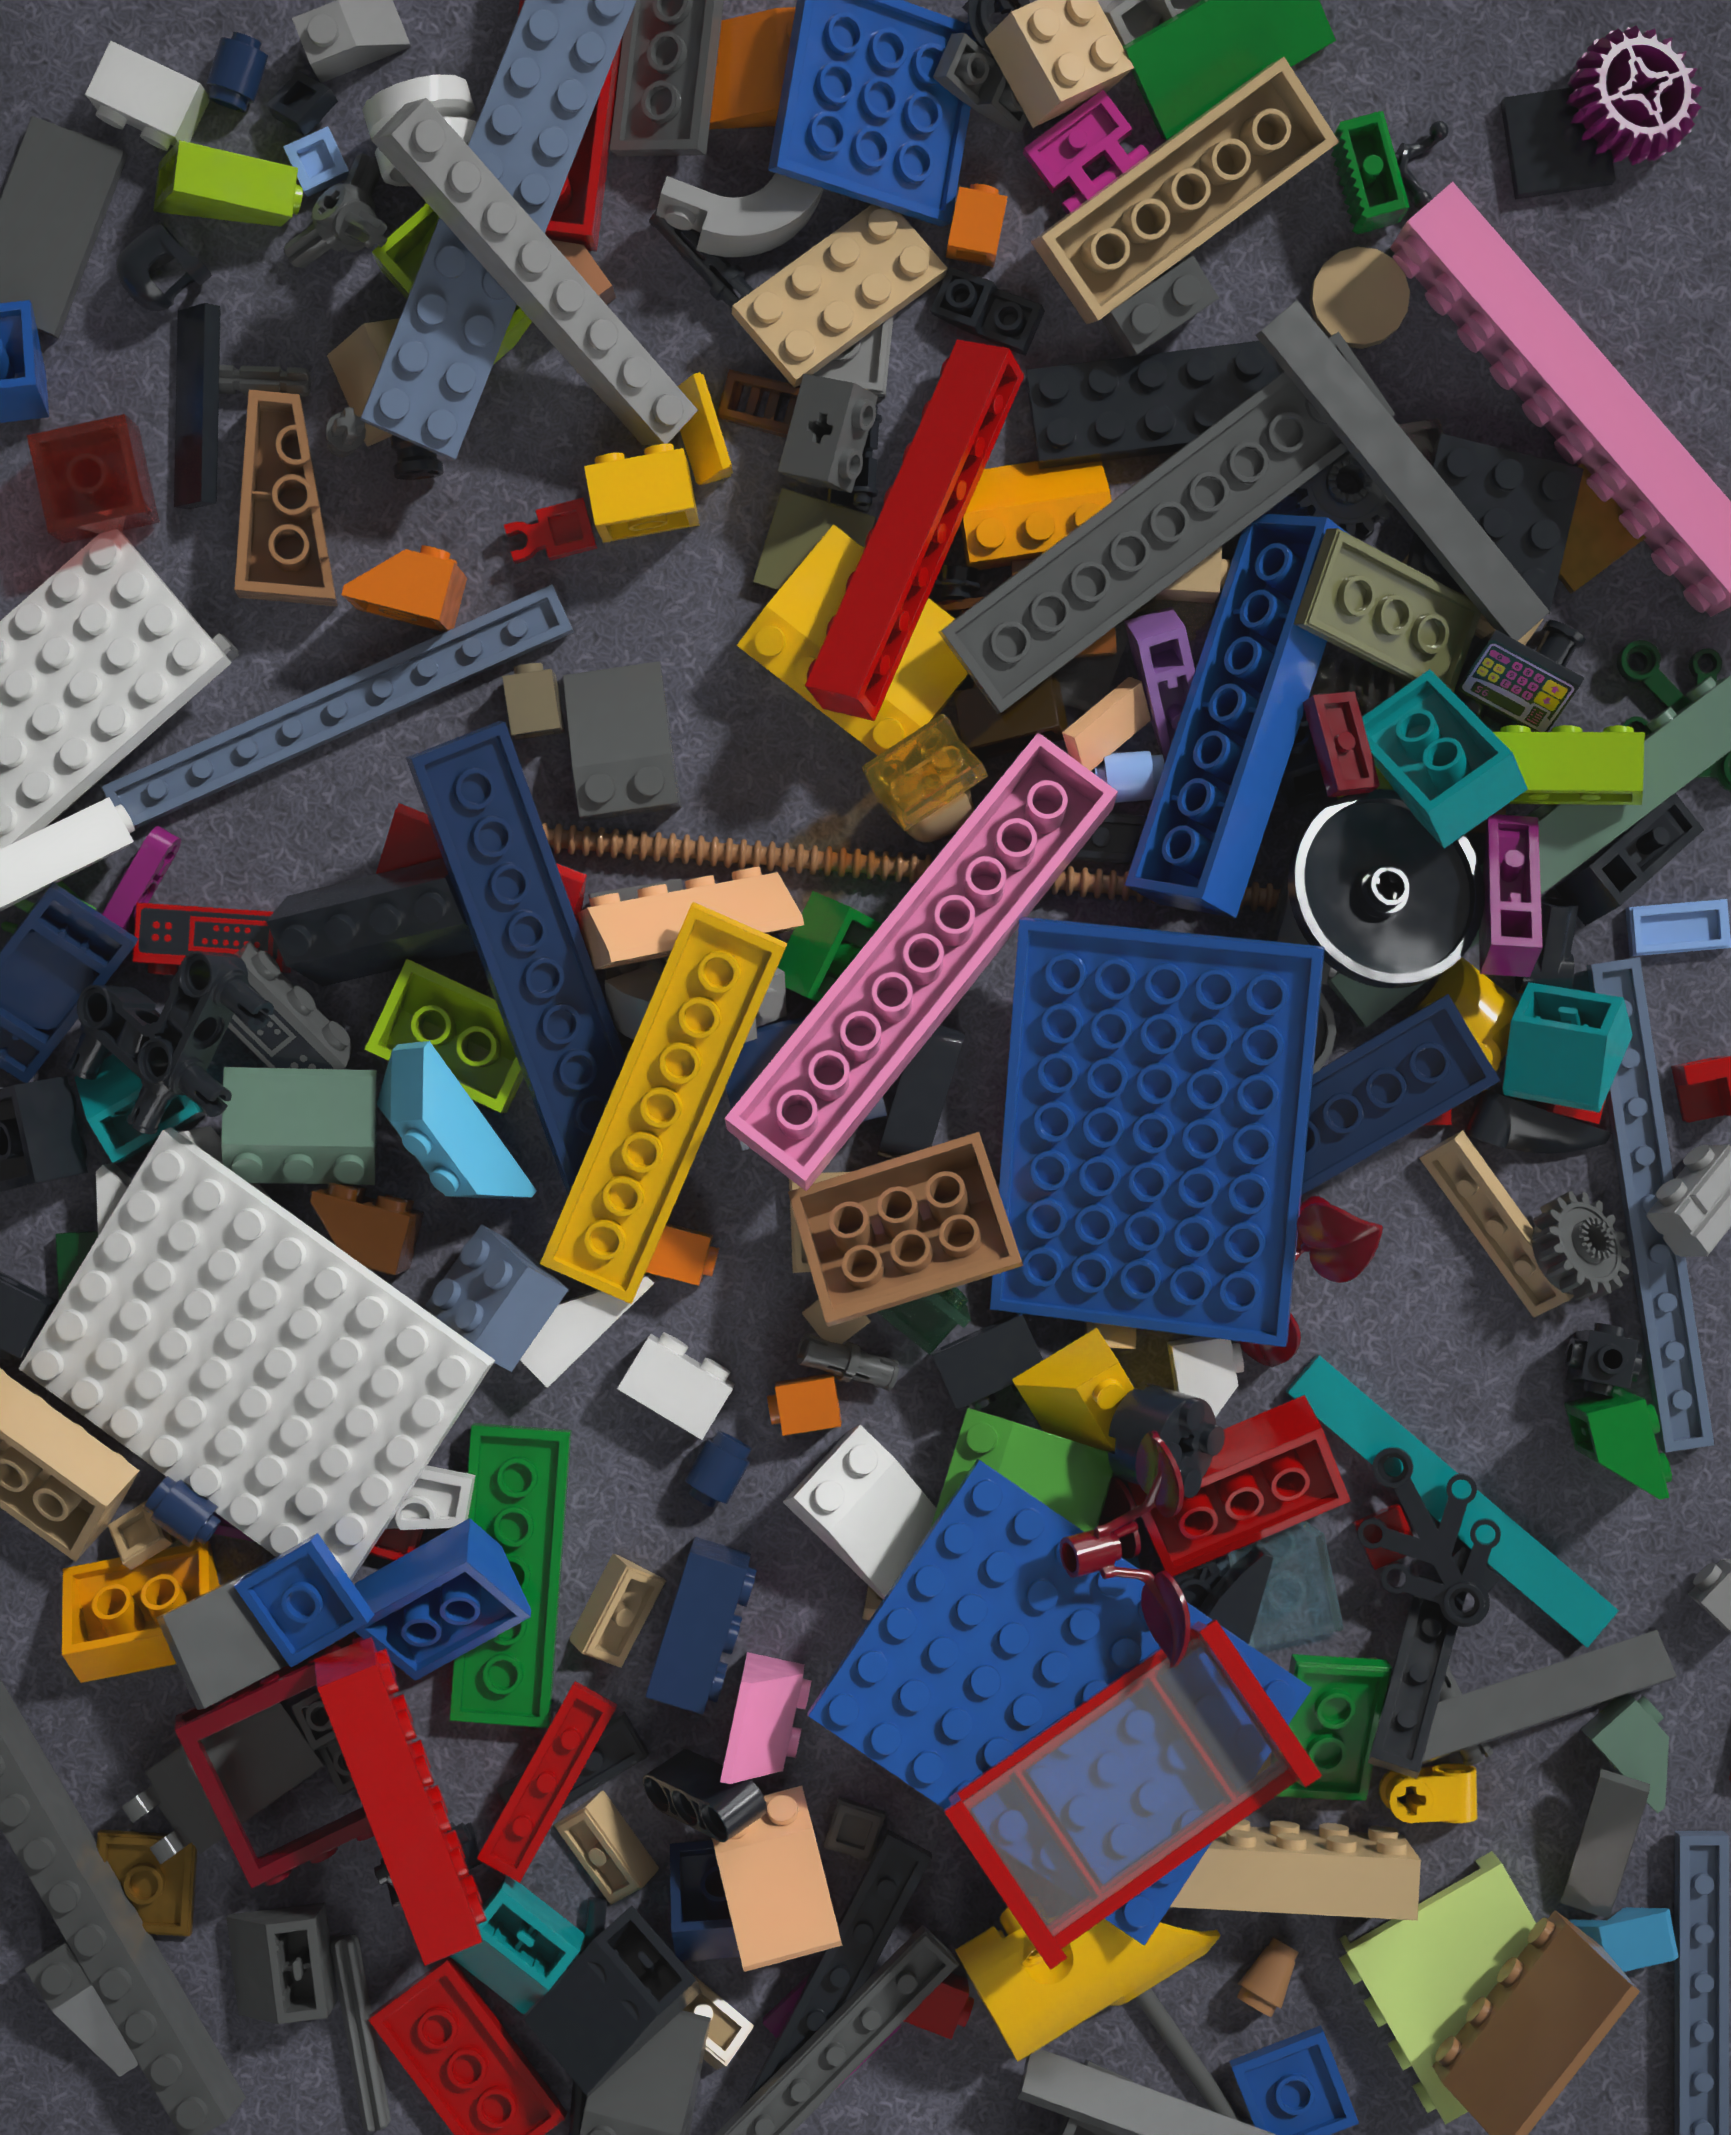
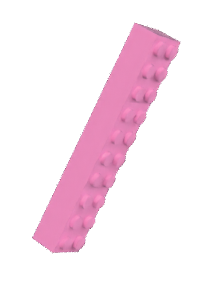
[1390,182,1731,617]
[725,732,1118,1191]

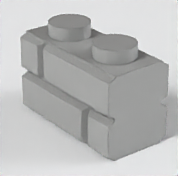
[1646,1144,1731,1257]

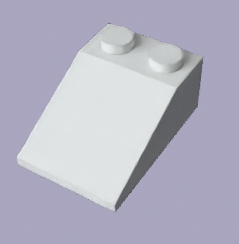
[783,1425,937,1599]

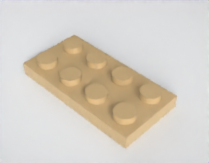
[732,204,948,388]

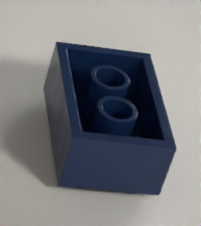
[645,1537,757,1715]

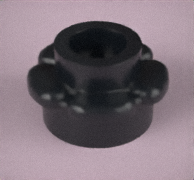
[934,565,981,600]

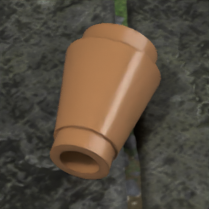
[1237,1938,1299,2017]

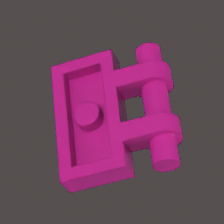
[1023,90,1149,215]

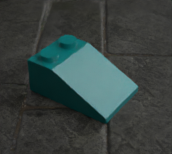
[1362,669,1528,848]

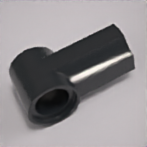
[1515,896,1579,993]

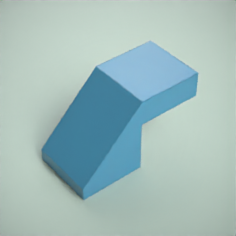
[1568,1907,1679,1972]

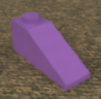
[1124,607,1195,764]

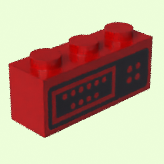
[133,902,291,975]

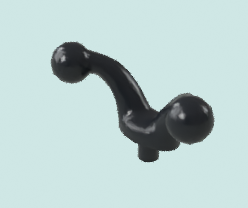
[1395,121,1449,210]

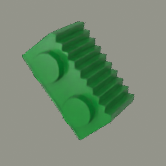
[1331,111,1410,235]

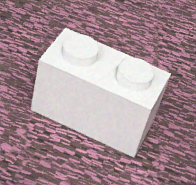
[85,41,210,151]
[617,1332,735,1440]

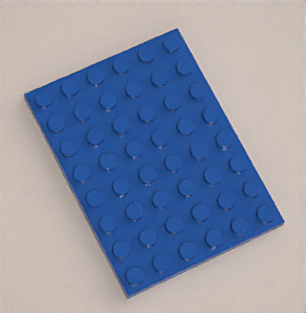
[990,917,1325,1347]
[807,1459,1312,1946]

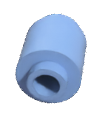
[1093,751,1164,803]

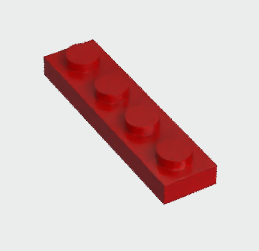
[477,1681,618,1883]

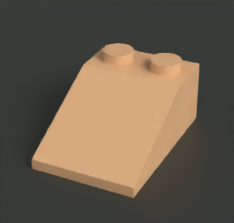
[712,1786,842,1972]

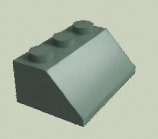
[221,1067,377,1185]

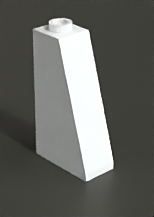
[0,797,135,911]

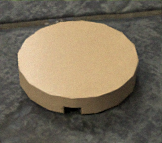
[1309,247,1410,349]

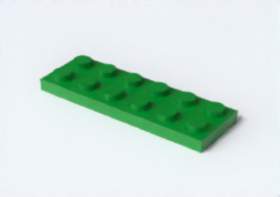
[450,1423,572,1728]

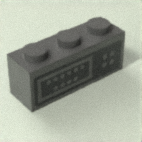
[228,941,354,1069]

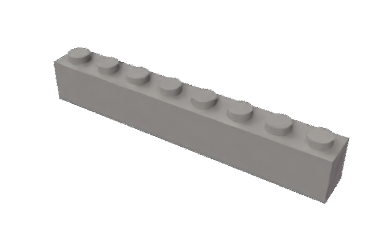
[371,98,698,445]

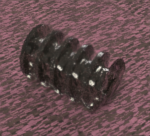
[1304,655,1395,717]

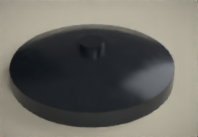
[1288,789,1485,989]

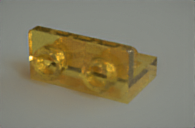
[862,714,988,831]

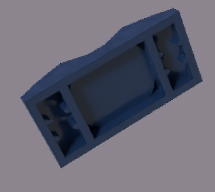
[0,883,138,1083]

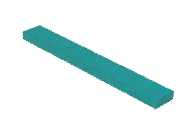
[1286,1354,1619,1648]

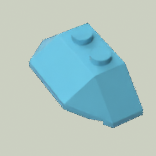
[377,1041,537,1199]

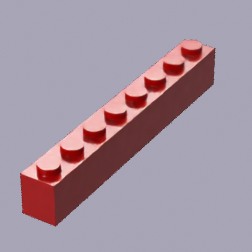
[805,339,1024,721]

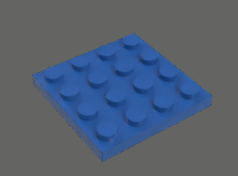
[768,0,976,227]

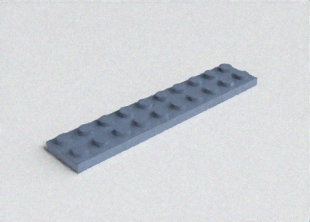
[360,0,636,461]

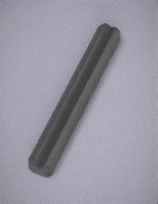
[330,1934,391,2132]

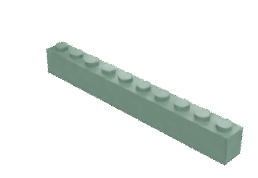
[1327,675,1731,1027]

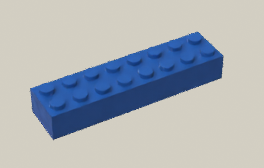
[1125,514,1350,918]

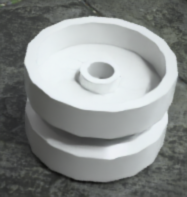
[362,74,477,186]

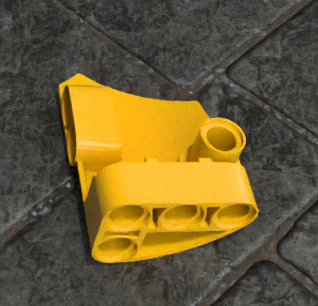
[955,1895,1221,2062]

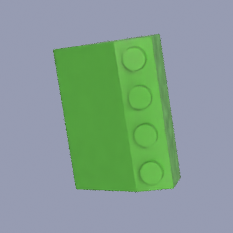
[930,1408,1114,1532]

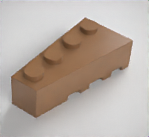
[234,390,338,606]

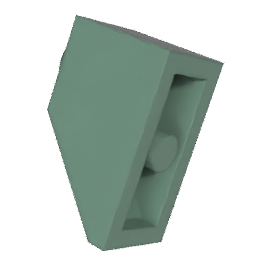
[1580,1695,1669,1814]

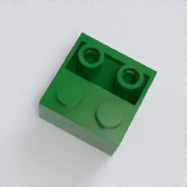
[1564,1390,1672,1500]

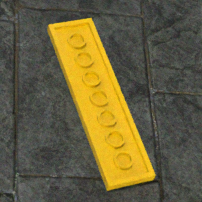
[540,902,788,1304]

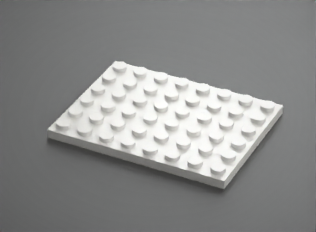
[18,1127,495,1581]

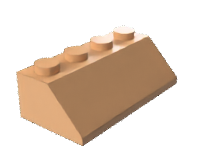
[577,867,804,971]

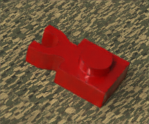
[504,498,597,564]

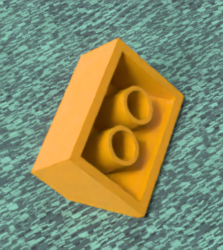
[960,461,1112,570]
[62,1541,220,1683]

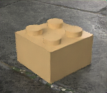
[984,0,1134,128]

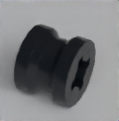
[390,435,444,480]

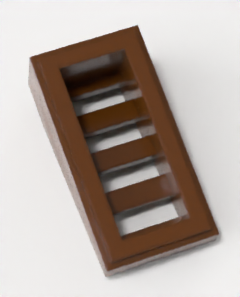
[716,369,800,438]

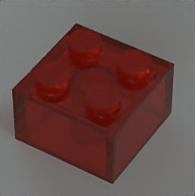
[27,414,160,543]

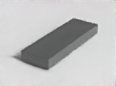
[1561,1769,1650,1919]

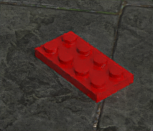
[368,1956,567,2135]

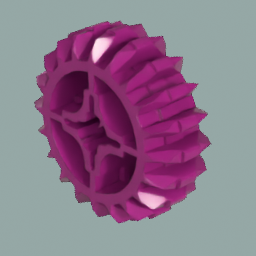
[1566,25,1702,165]

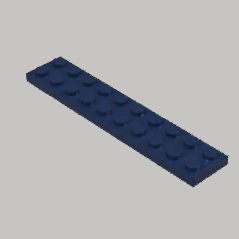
[406,721,626,1195]

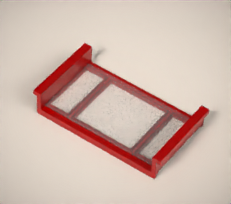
[943,1619,1322,1970]

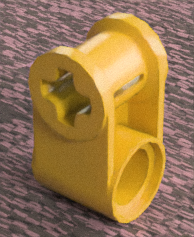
[1379,1763,1478,1823]

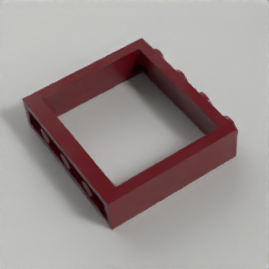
[175,1631,434,1888]

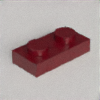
[1303,691,1380,797]

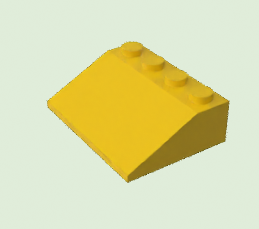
[737,525,969,768]

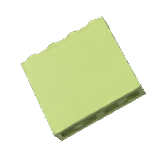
[1339,1851,1536,2125]

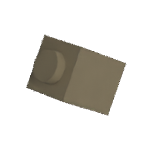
[502,663,565,740]

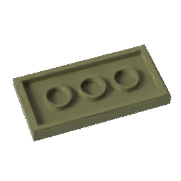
[1294,528,1481,693]

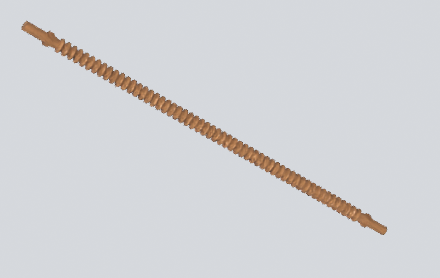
[542,822,1282,913]

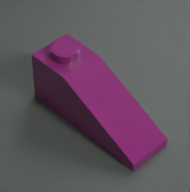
[1479,814,1543,977]

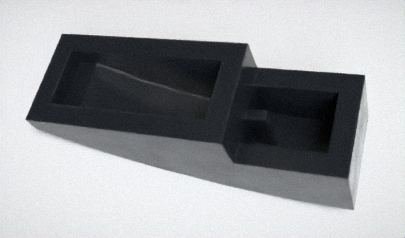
[1198,1546,1274,1644]

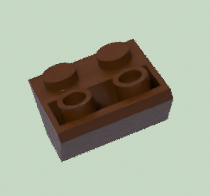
[310,1183,424,1275]

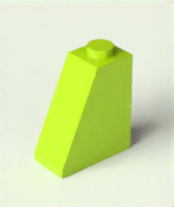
[153,140,303,227]

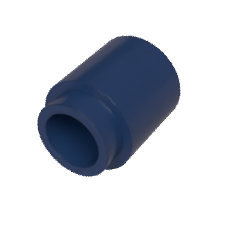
[206,32,268,113]
[685,1430,752,1508]
[143,1476,222,1548]

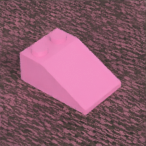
[720,1652,812,1784]

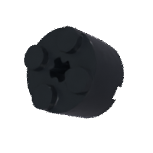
[1108,1384,1225,1498]

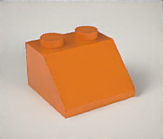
[341,545,467,633]

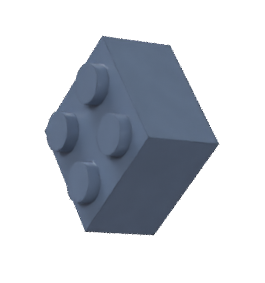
[425,1224,569,1372]

